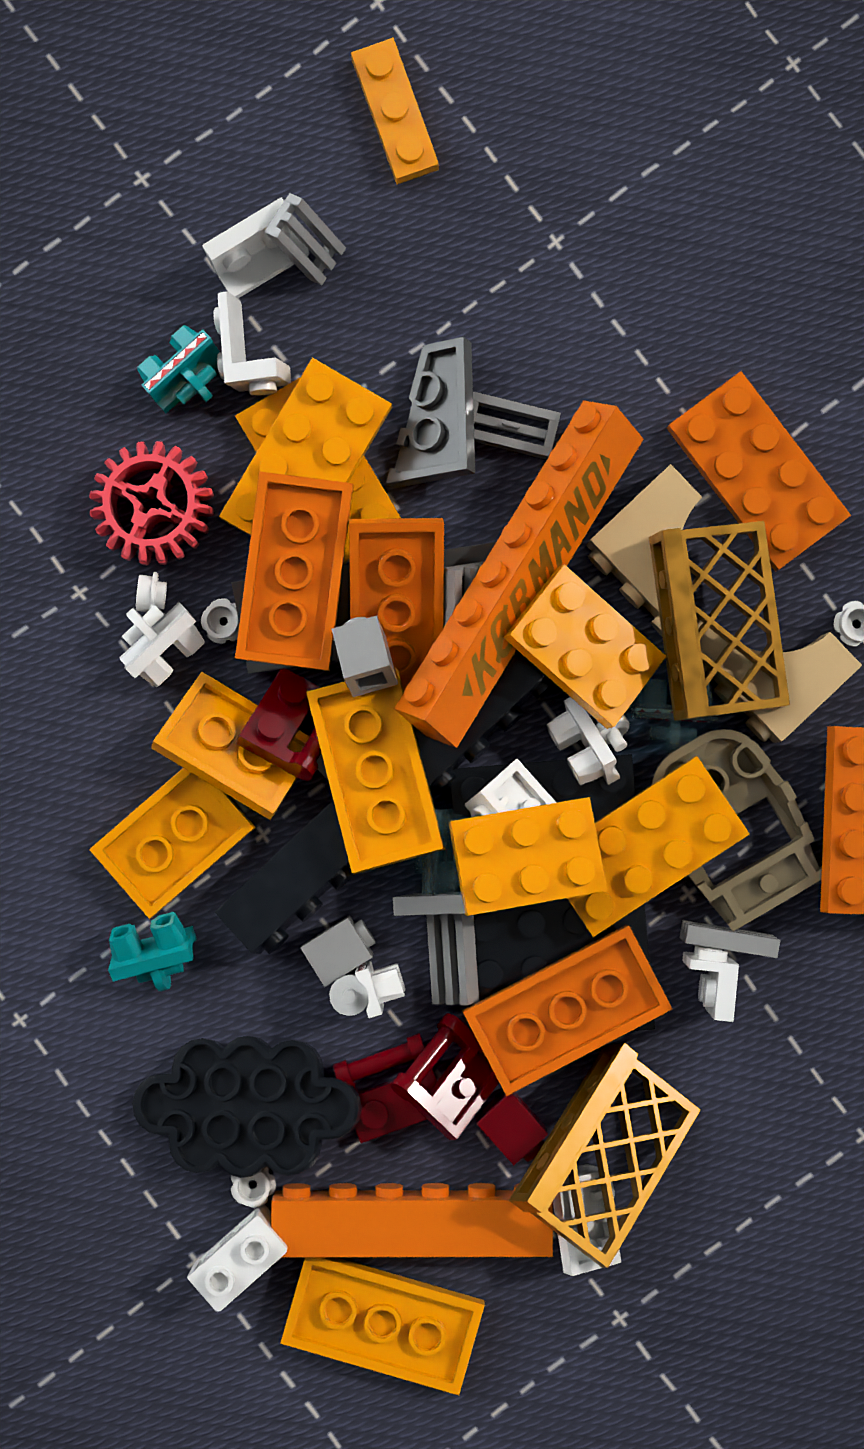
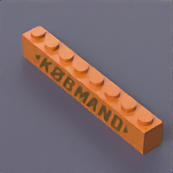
[394,401,644,748]

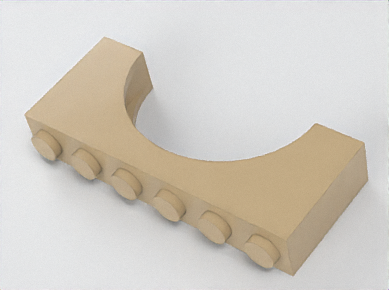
[586,464,862,743]

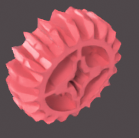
[89,441,214,566]

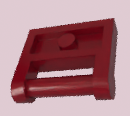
[236,668,321,781]
[390,1013,499,1140]
[333,1033,437,1143]

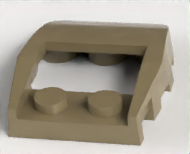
[652,729,822,931]

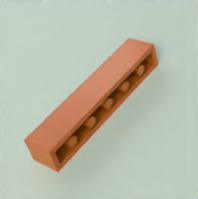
[271,1183,553,1257]

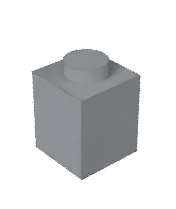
[332,616,398,698]
[300,915,376,987]

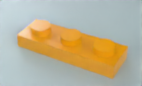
[351,38,439,185]

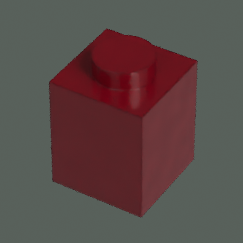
[475,1091,548,1166]

